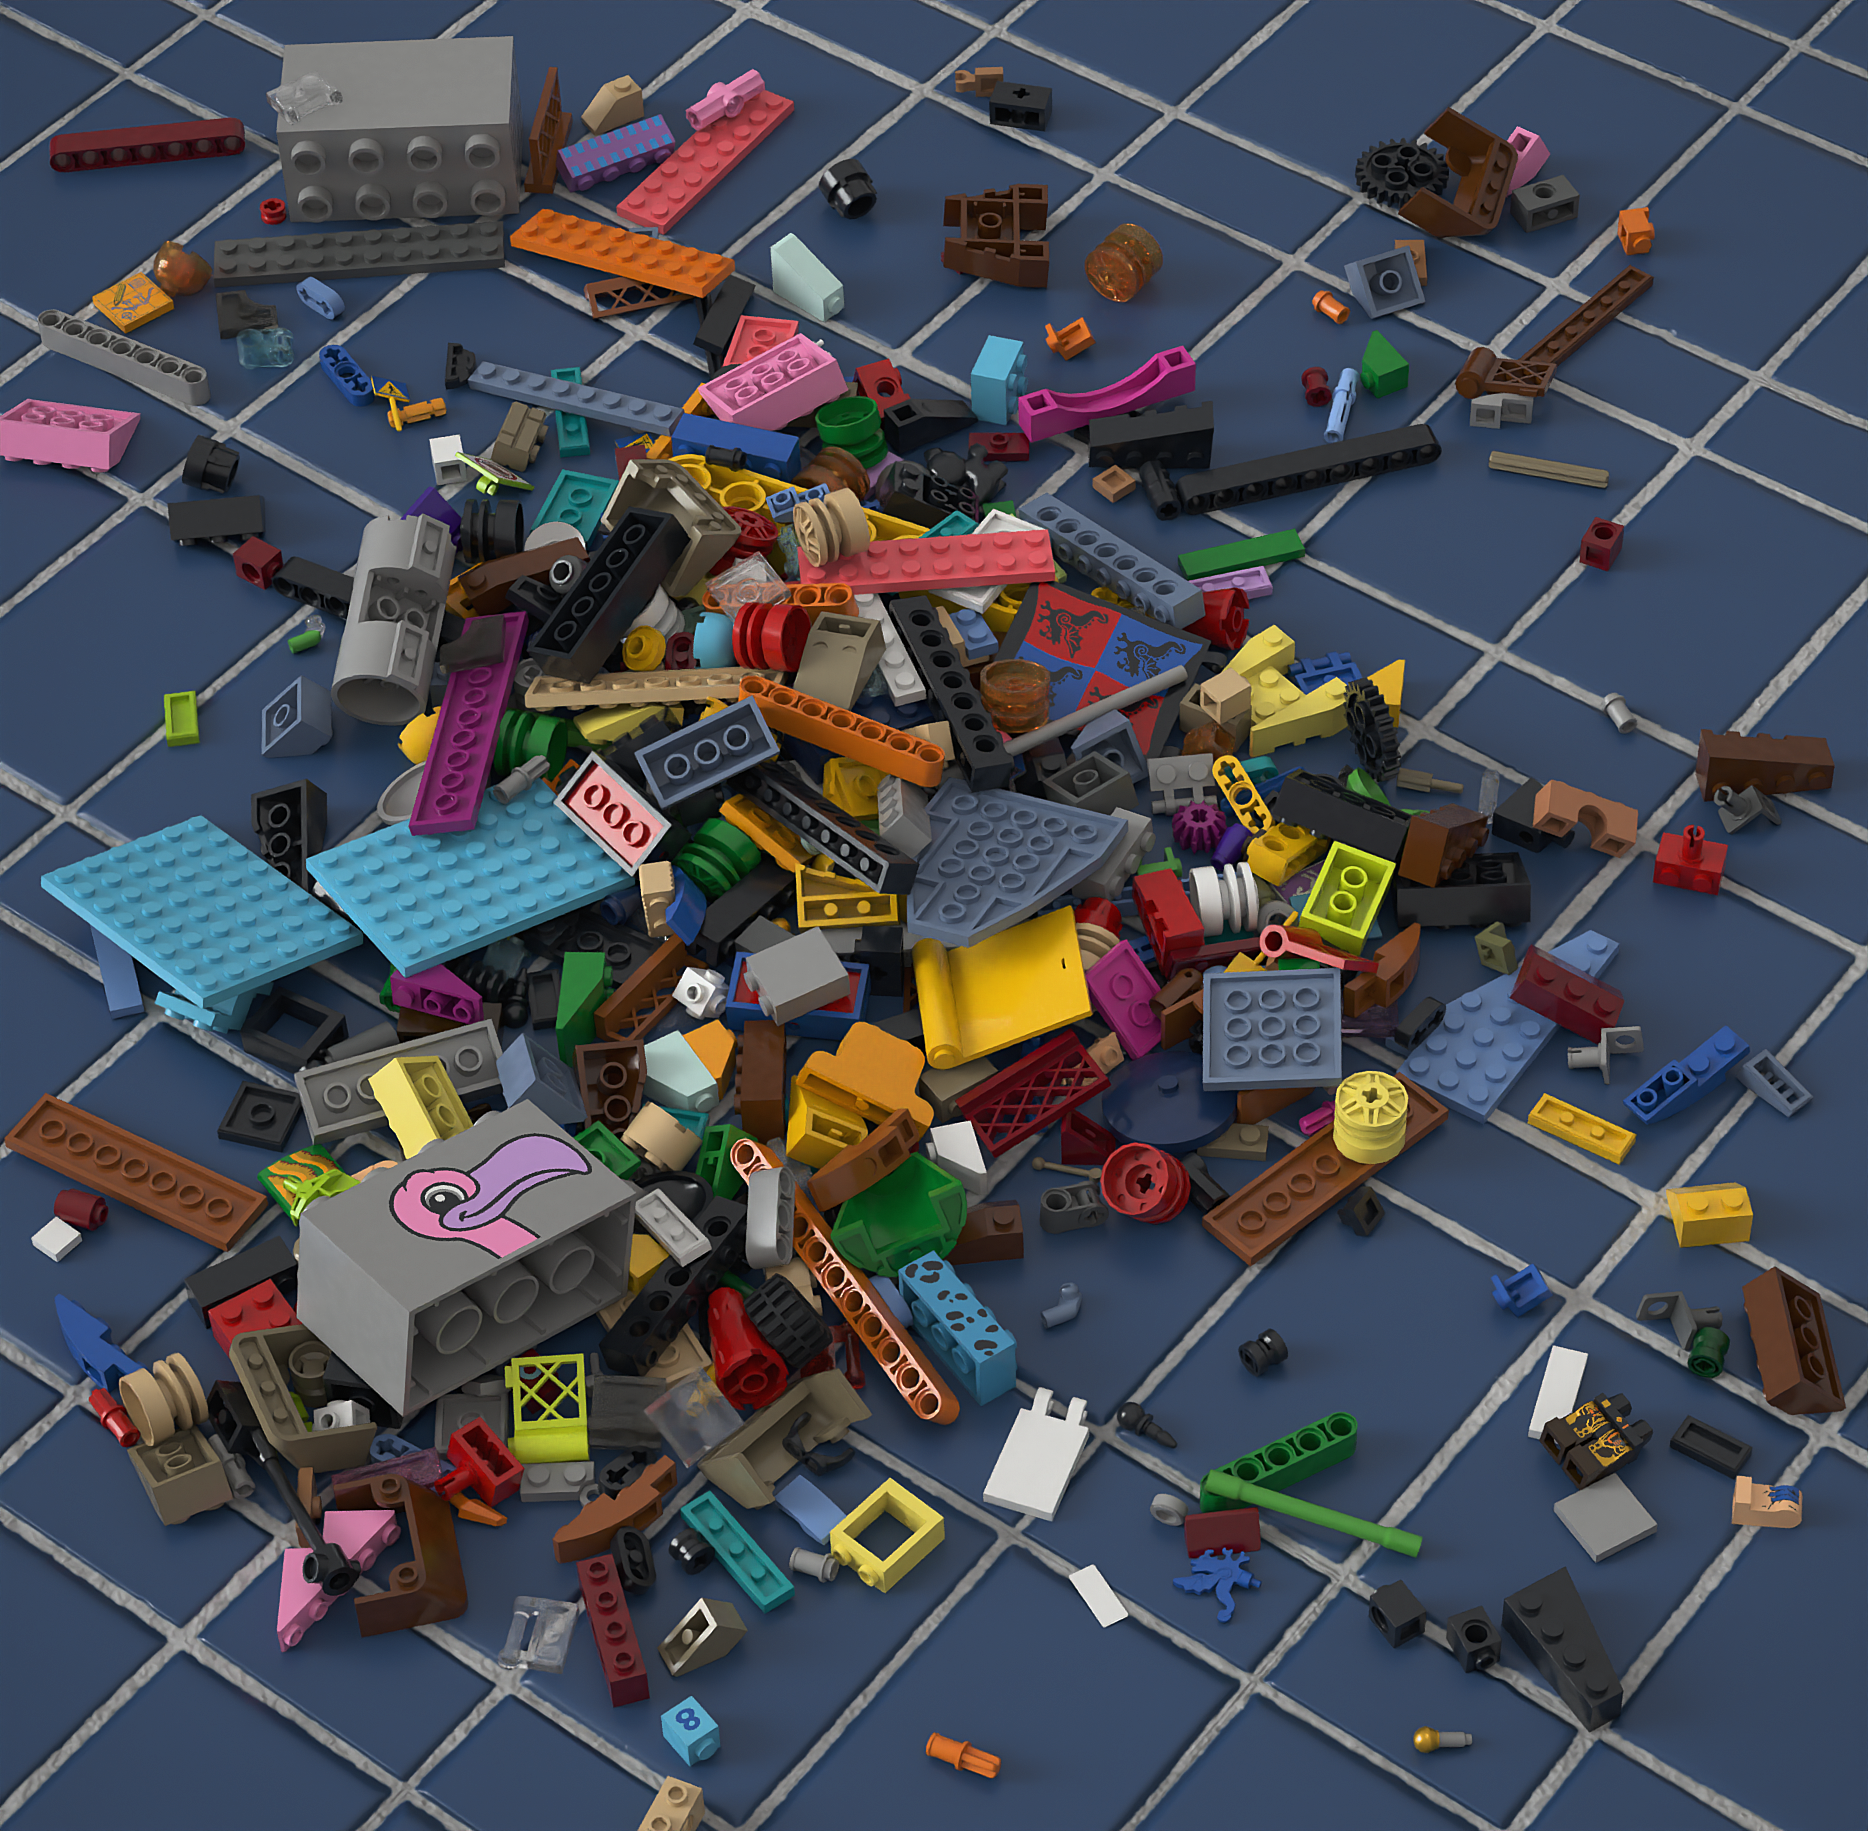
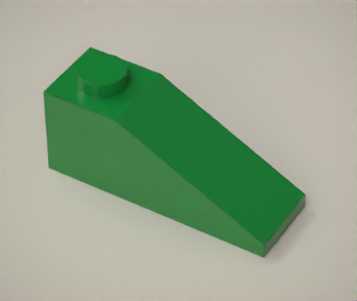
[696,1124,758,1200]

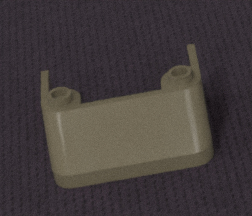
[229,1324,377,1473]
[697,1368,872,1510]

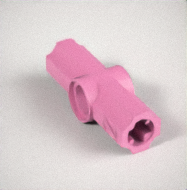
[685,69,765,131]

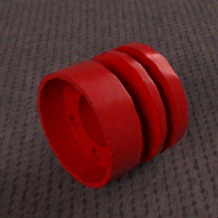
[709,506,779,581]
[732,602,812,672]
[1100,1142,1191,1224]

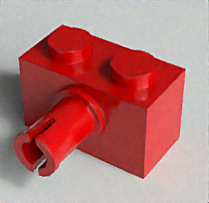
[1653,825,1728,895]
[434,1416,525,1508]

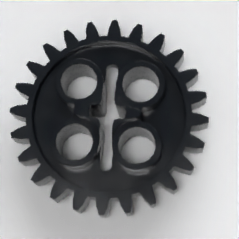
[1355,138,1449,209]
[1343,677,1401,782]

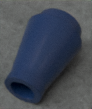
[600,884,643,925]

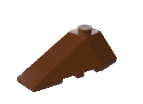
[458,537,591,616]

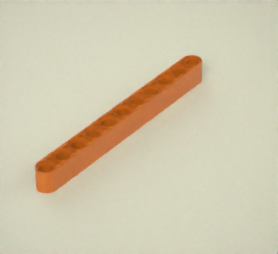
[730,1138,960,1425]

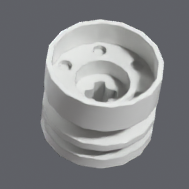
[620,584,685,651]
[1189,862,1259,937]

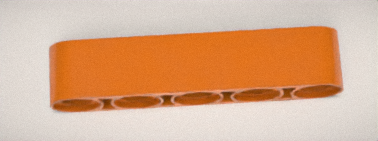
[702,583,859,626]

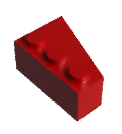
[1132,868,1205,975]

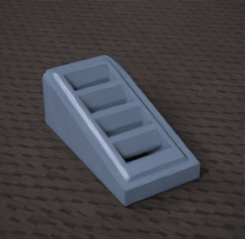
[1736,1049,1813,1117]

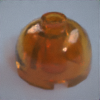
[153,241,213,297]

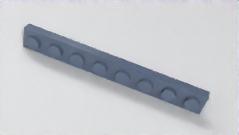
[468,361,685,437]

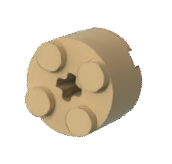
[620,1101,702,1172]

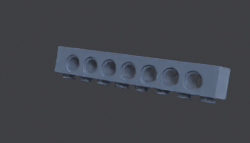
[1018,493,1205,629]

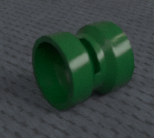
[1687,1327,1730,1378]

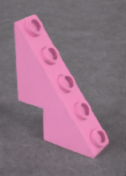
[277,1510,401,1652]

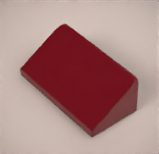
[1184,1507,1261,1559]

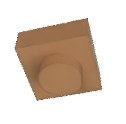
[1093,465,1136,503]

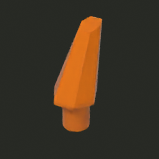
[450,1492,507,1526]

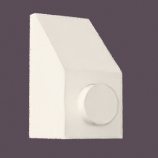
[926,1120,987,1196]

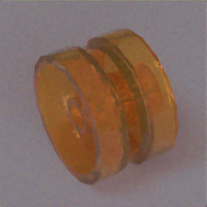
[980,659,1050,733]

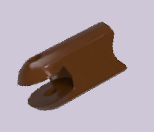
[1149,968,1204,1020]

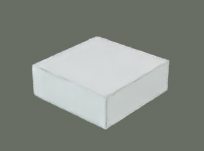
[31,1217,82,1262]

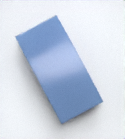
[765,483,830,523]
[774,1475,847,1546]

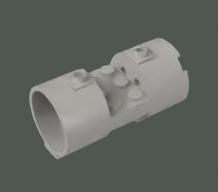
[331,513,457,726]

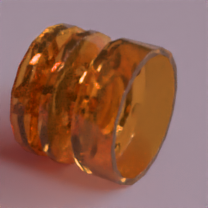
[1085,223,1163,302]
[790,446,870,502]

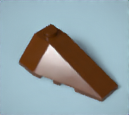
[572,1039,647,1151]
[942,1200,1024,1265]

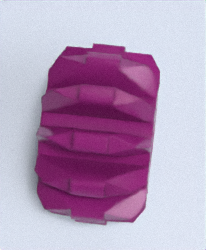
[1172,800,1227,854]

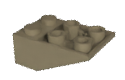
[793,611,886,711]

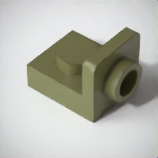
[1475,922,1518,975]

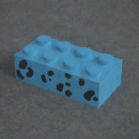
[898,1250,1018,1406]

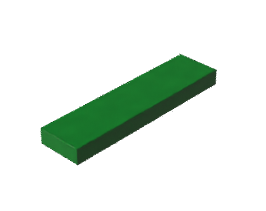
[1178,529,1305,581]

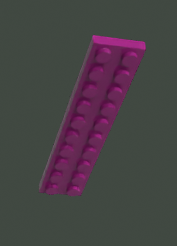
[408,611,529,836]

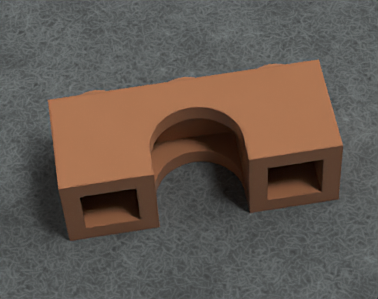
[1533,779,1638,858]

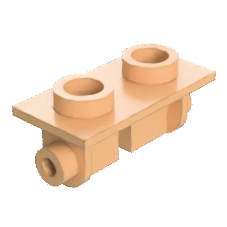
[1061,1032,1124,1086]

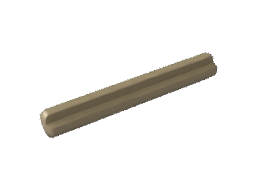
[1489,451,1609,489]

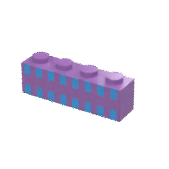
[556,114,676,193]

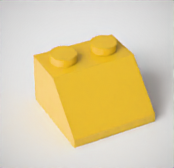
[1666,1182,1753,1248]

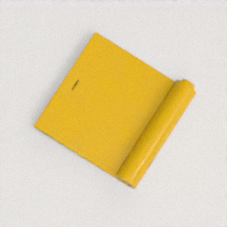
[911,905,1093,1070]

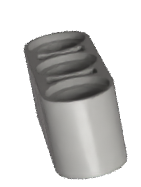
[746,1166,795,1269]

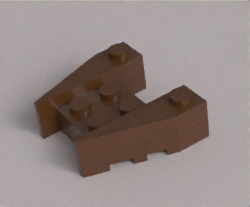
[943,184,1049,288]

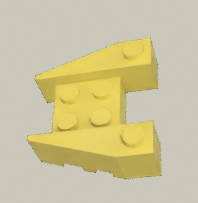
[1222,625,1348,758]

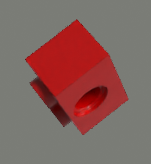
[853,358,911,430]

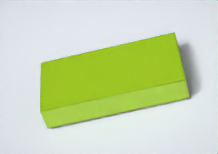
[164,691,200,747]

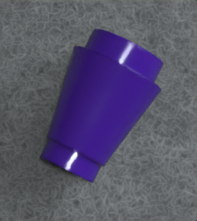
[1210,823,1253,872]

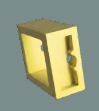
[830,1478,945,1593]

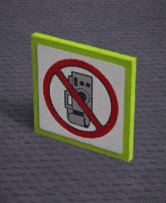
[455,452,534,496]

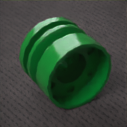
[815,396,888,473]
[494,710,568,782]
[673,818,762,903]

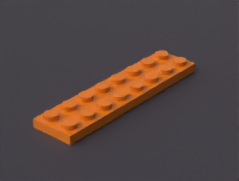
[510,209,735,298]

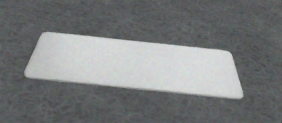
[1069,1565,1128,1627]

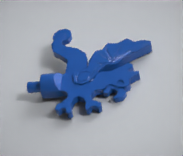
[1173,1548,1262,1623]

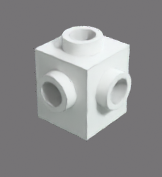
[672,967,729,1020]
[312,1400,370,1432]

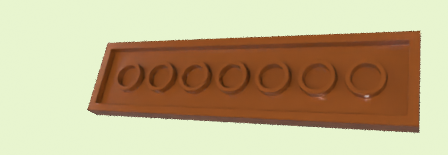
[1202,1072,1449,1267]
[4,1093,268,1252]

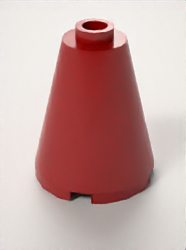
[1182,587,1249,650]

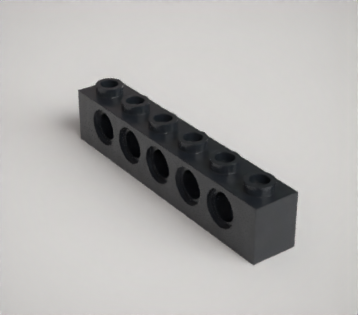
[599,1195,748,1380]

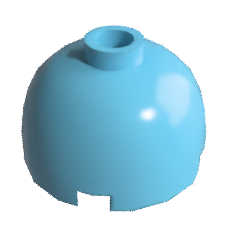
[693,612,737,669]

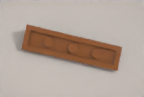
[584,277,695,320]
[593,933,709,1042]

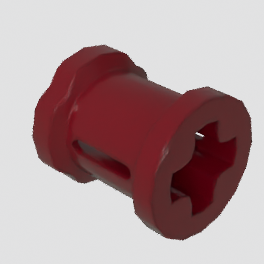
[1301,367,1332,407]

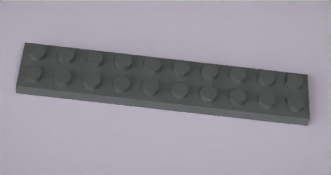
[213,221,505,288]

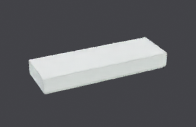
[634,1188,712,1267]
[1528,1345,1588,1444]

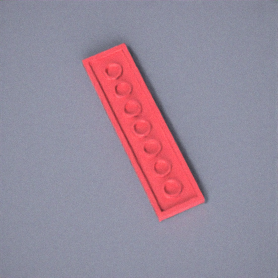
[616,90,794,235]
[797,529,1055,595]

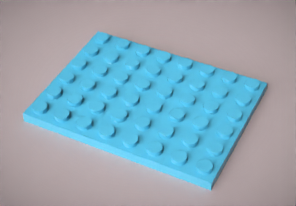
[306,778,635,978]
[41,815,363,1009]

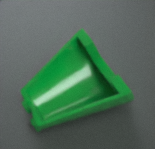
[830,1152,967,1277]

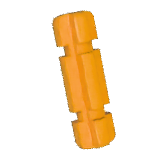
[387,398,446,428]

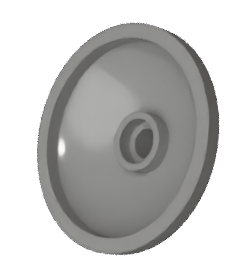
[377,761,426,825]

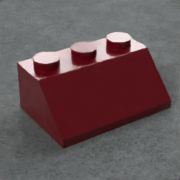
[1509,944,1625,1045]

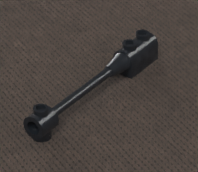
[206,1380,361,1596]

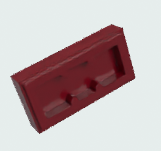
[969,432,1030,461]

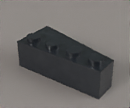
[1501,1566,1624,1733]

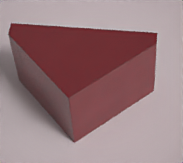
[1061,1109,1116,1165]

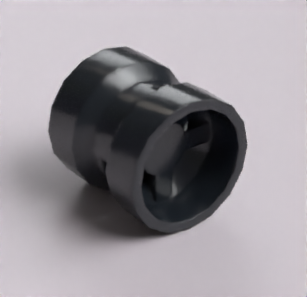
[1238,1328,1288,1377]

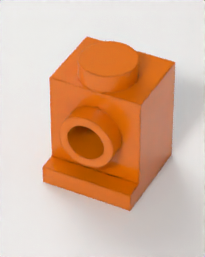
[1617,207,1655,256]

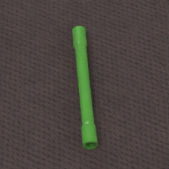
[1204,1469,1422,1558]

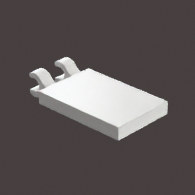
[983,1387,1089,1522]

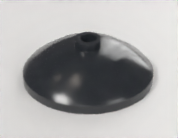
[633,1171,714,1244]

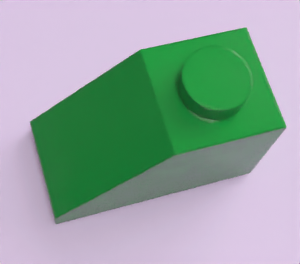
[1360,330,1409,399]

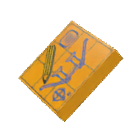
[92,272,174,334]

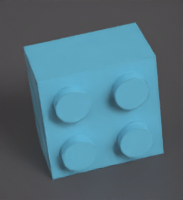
[971,335,1028,425]

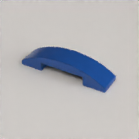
[665,865,706,946]

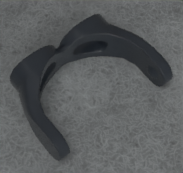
[782,1411,855,1476]

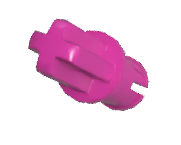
[1299,1100,1335,1136]

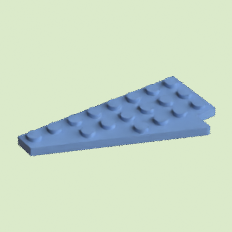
[1385,930,1620,1124]

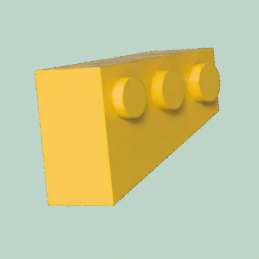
[795,863,900,933]

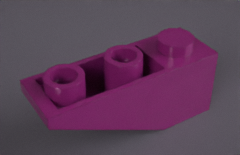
[390,964,484,1024]

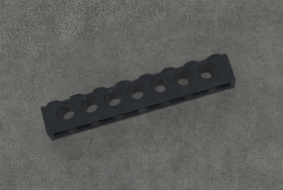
[889,595,1014,793]
[726,759,920,895]

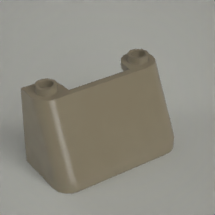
[600,459,741,597]

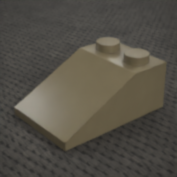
[127,1423,233,1526]

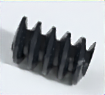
[444,956,515,1009]

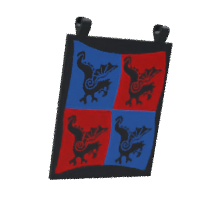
[979,581,1227,763]

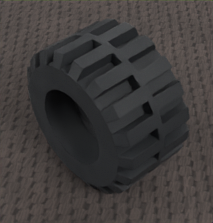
[743,1273,834,1370]

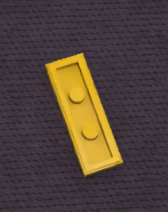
[1528,1093,1636,1165]

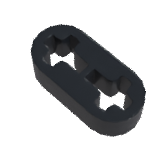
[1394,996,1446,1051]
[597,1445,657,1500]

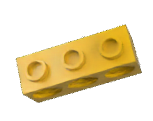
[1247,822,1331,887]

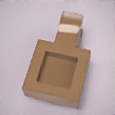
[955,67,1003,97]

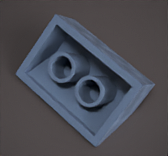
[496,1033,587,1125]

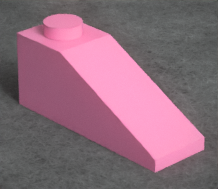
[1506,126,1550,197]

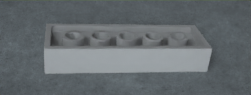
[294,1019,503,1145]

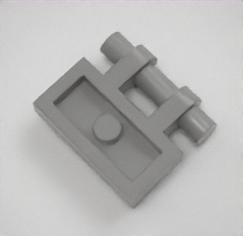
[1147,753,1217,816]

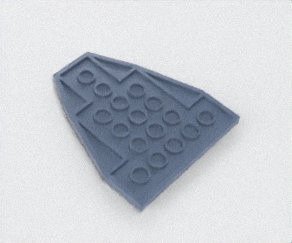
[907,777,1129,948]

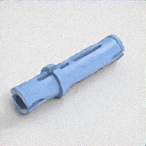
[1324,368,1359,443]

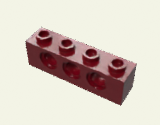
[576,1553,650,1708]

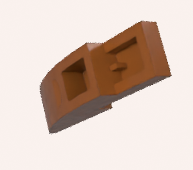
[1343,922,1421,1019]
[806,1108,921,1212]
[552,1455,678,1564]

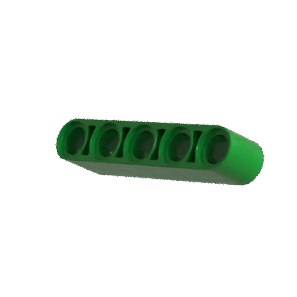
[1200,1412,1358,1513]

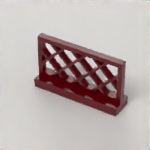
[955,1028,1111,1158]

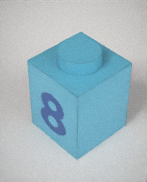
[661,1696,721,1766]

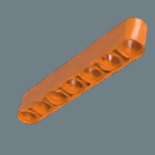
[738,675,945,787]

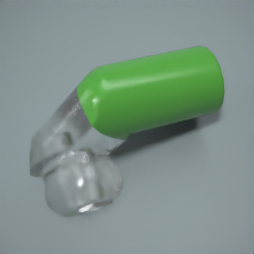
[288,614,326,654]

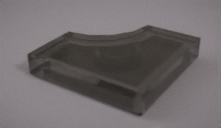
[216,290,279,339]
[439,614,506,674]

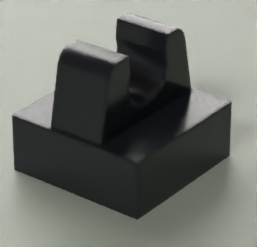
[1337,1186,1386,1236]

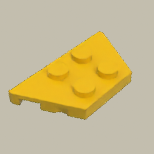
[823,757,893,821]

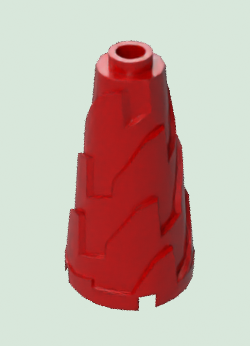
[707,1287,789,1411]

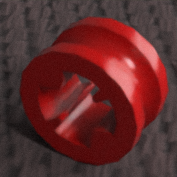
[260,198,287,225]

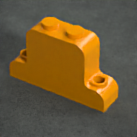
[795,1022,934,1142]

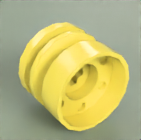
[1333,1071,1408,1164]

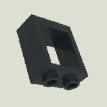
[240,986,349,1074]

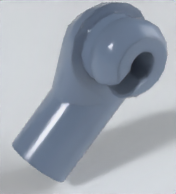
[1040,1282,1082,1328]

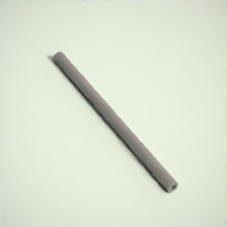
[935,665,1188,790]

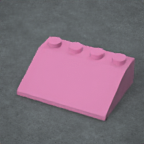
[698,333,848,431]
[0,399,141,472]

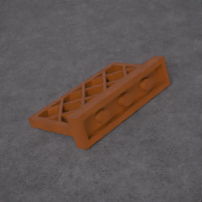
[524,67,573,194]

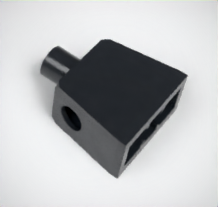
[1492,777,1575,853]

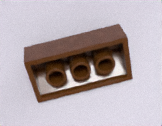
[1742,1266,1846,1415]

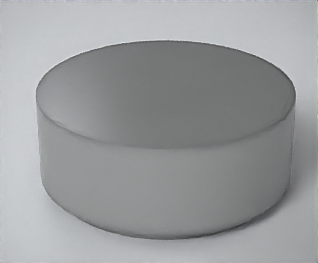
[1150,1494,1189,1526]

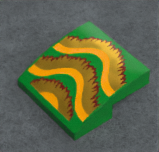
[257,1143,346,1220]

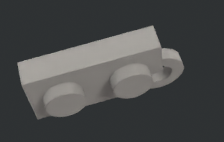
[520,1461,600,1507]

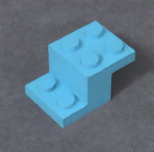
[154,982,274,1034]

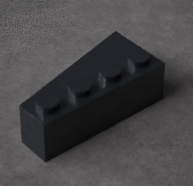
[1088,401,1214,469]
[555,706,683,794]

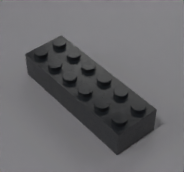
[526,506,691,684]

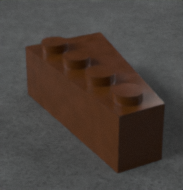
[1695,729,1835,802]
[1398,803,1489,888]
[734,1020,787,1155]

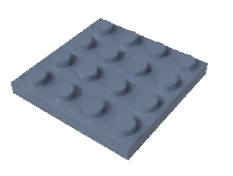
[1203,968,1342,1091]

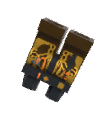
[1539,1393,1653,1491]

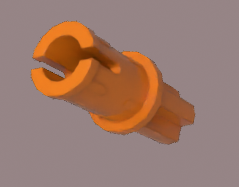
[926,1732,1001,1779]

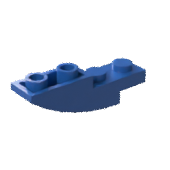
[1623,1025,1750,1125]
[54,1293,152,1393]

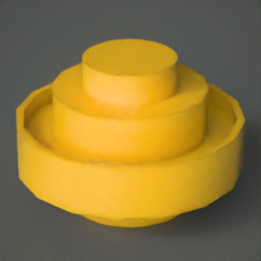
[622,626,666,672]

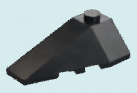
[1001,716,1068,800]
[251,779,327,894]

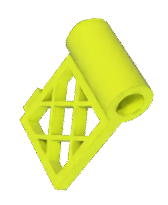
[505,1353,590,1465]

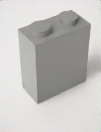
[744,926,850,1026]

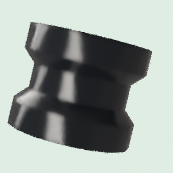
[668,1528,715,1575]

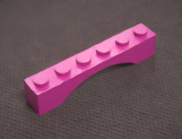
[1018,345,1196,443]

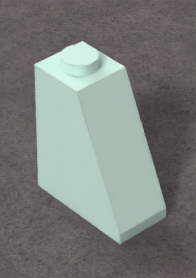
[770,233,844,322]
[643,1030,719,1113]

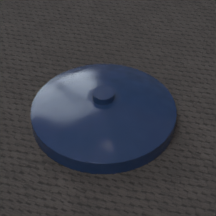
[1102,1051,1238,1154]

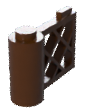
[1455,347,1557,399]

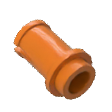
[1312,290,1350,324]

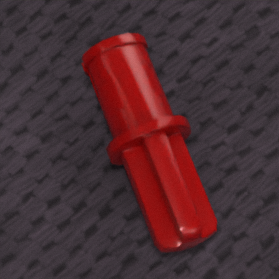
[89,1388,141,1447]

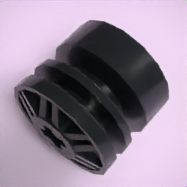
[460,499,524,564]

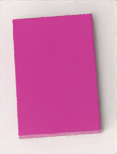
[1085,939,1161,1061]

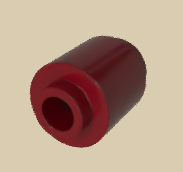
[54,1188,109,1231]

